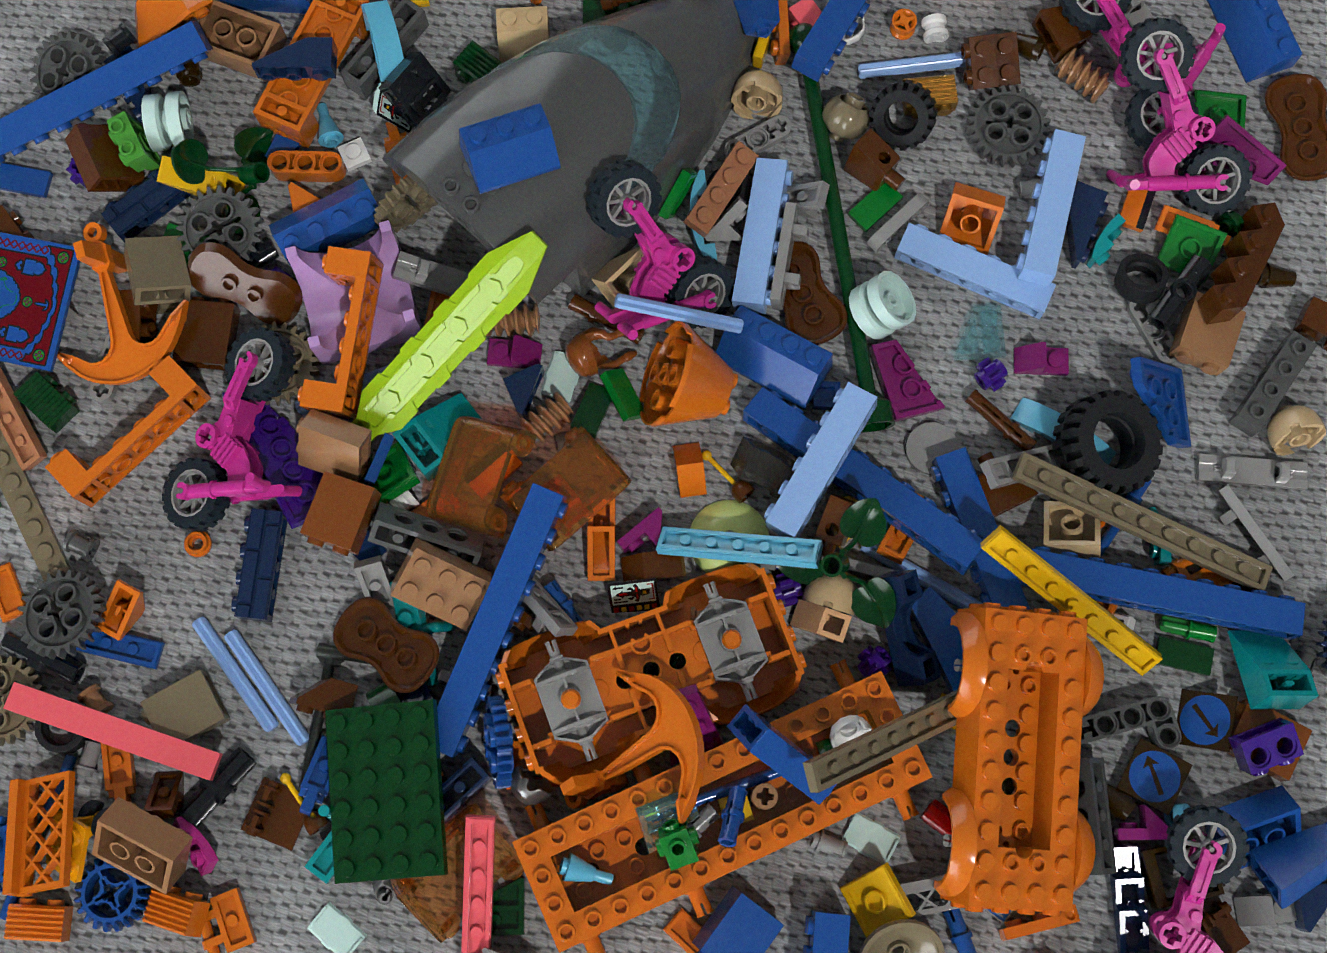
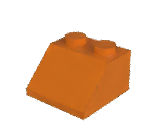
[939,182,1006,255]

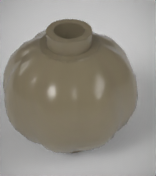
[822,92,871,142]

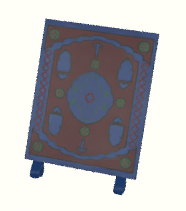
[0,232,81,372]

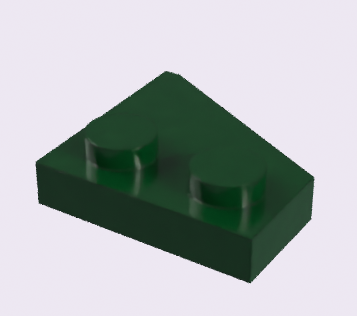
[492,878,525,935]

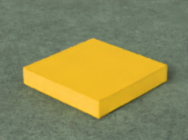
[839,862,916,938]

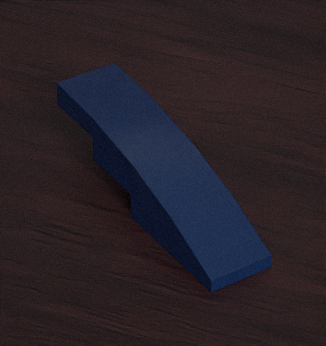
[1110,843,1149,953]

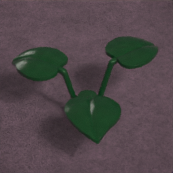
[171,127,273,237]
[776,498,897,629]

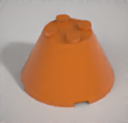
[639,321,738,427]

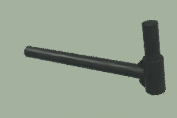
[299,643,371,788]

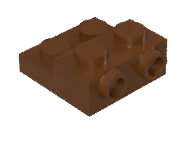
[961,31,1021,91]

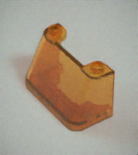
[426,416,537,539]
[500,427,632,551]
[391,803,524,943]

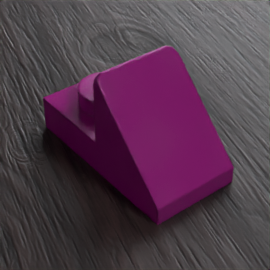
[487,335,543,369]
[1014,342,1069,376]
[617,507,663,554]
[1112,805,1168,840]

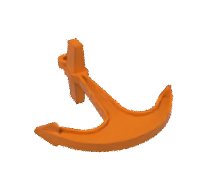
[57,222,189,385]
[560,671,705,824]

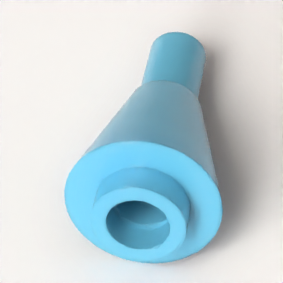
[317,103,344,148]
[558,852,614,885]

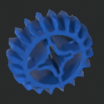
[73,858,151,932]

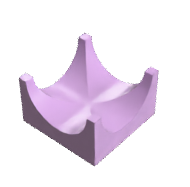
[285,220,422,365]

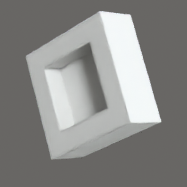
[337,137,372,172]

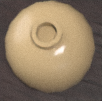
[731,70,783,121]
[1267,405,1326,456]
[802,574,857,616]

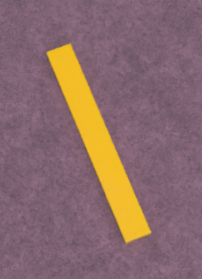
[980,525,1163,676]

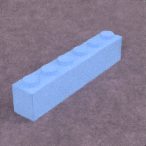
[1016,129,1086,287]
[732,158,793,315]
[894,223,1056,319]
[764,382,878,538]

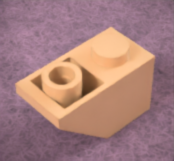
[790,599,852,644]

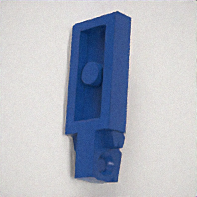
[298,735,330,816]

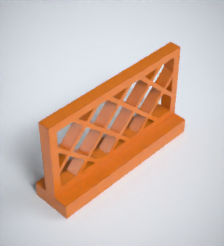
[2,770,75,898]

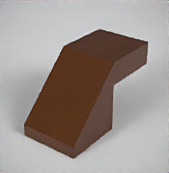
[621,551,686,582]

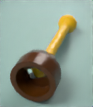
[702,450,755,504]
[280,773,329,836]

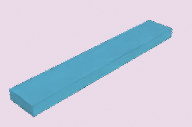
[656,526,823,569]

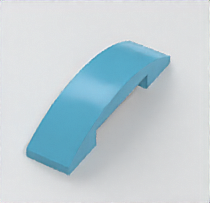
[361,0,404,86]
[690,170,717,260]
[1010,397,1116,465]

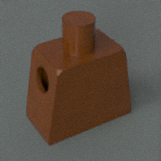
[1032,6,1094,64]
[843,128,906,191]
[977,452,1038,518]
[815,494,856,557]

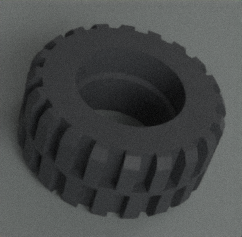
[1052,390,1163,495]

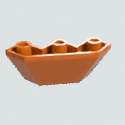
[135,0,213,48]

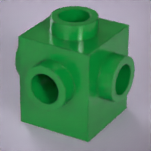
[655,819,700,871]

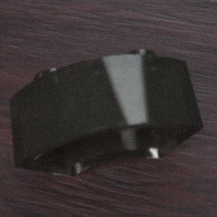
[730,436,796,499]

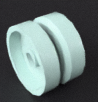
[141,91,194,152]
[849,271,916,339]

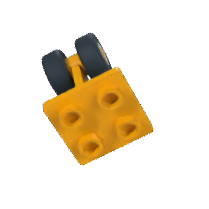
[46,800,109,883]

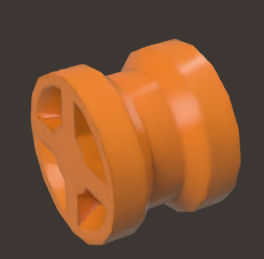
[890,9,917,40]

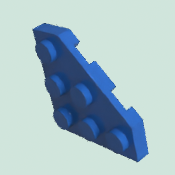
[1130,357,1191,448]

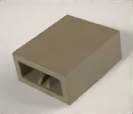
[124,235,191,305]
[140,669,231,742]

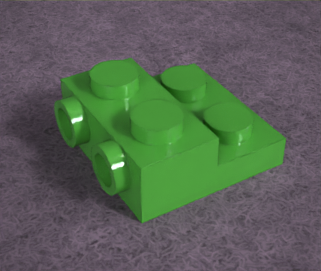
[106,111,161,173]

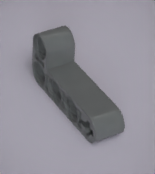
[1081,696,1182,750]

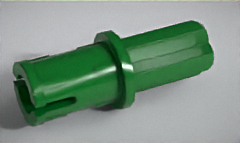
[1159,615,1217,643]

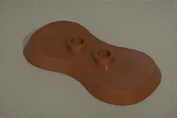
[1265,74,1327,181]
[770,241,847,345]
[187,242,303,325]
[333,597,440,693]

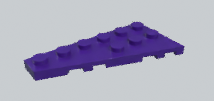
[222,392,323,529]

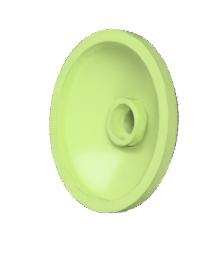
[690,500,769,573]

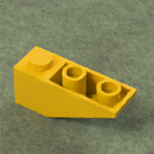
[157,156,246,196]

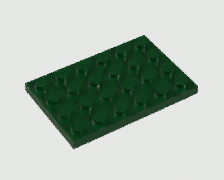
[325,699,448,884]

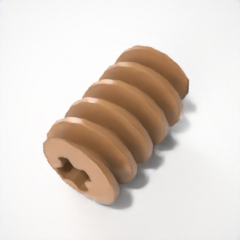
[1054,48,1112,104]
[486,303,540,337]
[515,392,574,449]

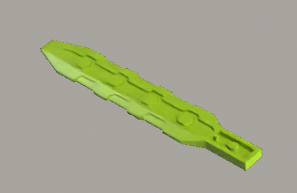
[351,230,548,442]

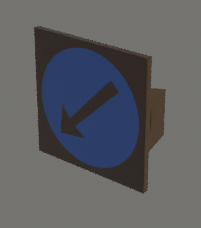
[1177,689,1238,752]
[1116,738,1193,815]

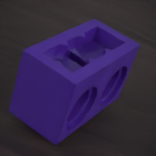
[1228,718,1304,776]

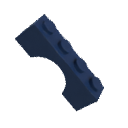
[878,569,941,686]

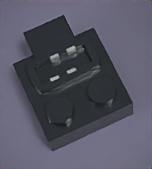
[378,51,452,127]

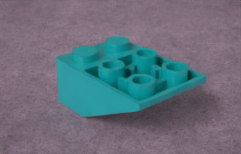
[392,393,493,482]
[1228,630,1319,709]

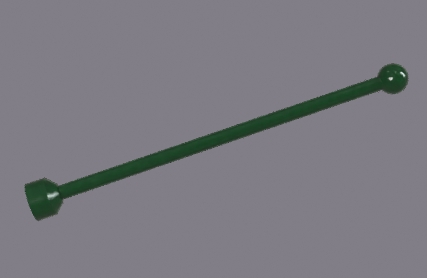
[789,23,895,433]

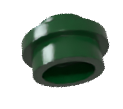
[1219,211,1244,237]

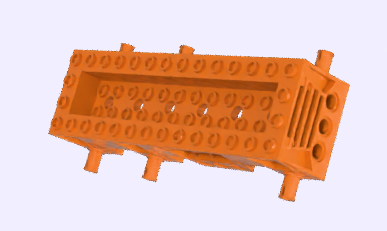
[512,659,933,953]

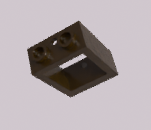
[1140,837,1225,909]

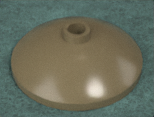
[860,919,945,953]

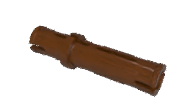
[568,294,646,345]
[965,389,1037,451]

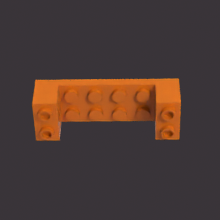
[253,0,370,149]
[298,246,384,420]
[45,355,211,508]

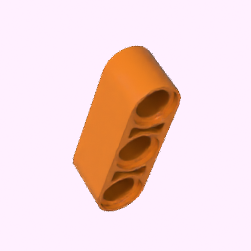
[267,150,347,182]

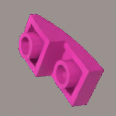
[172,816,219,876]

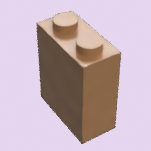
[1168,291,1246,376]
[296,409,372,483]

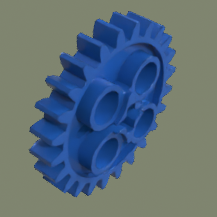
[483,695,514,789]

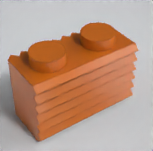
[142,885,211,937]
[4,898,74,942]

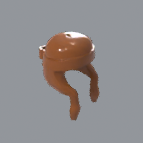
[565,327,637,377]

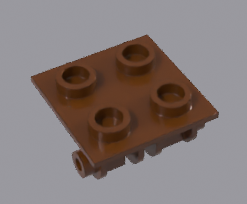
[241,777,306,851]
[1201,896,1251,953]

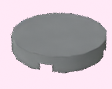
[905,422,959,475]

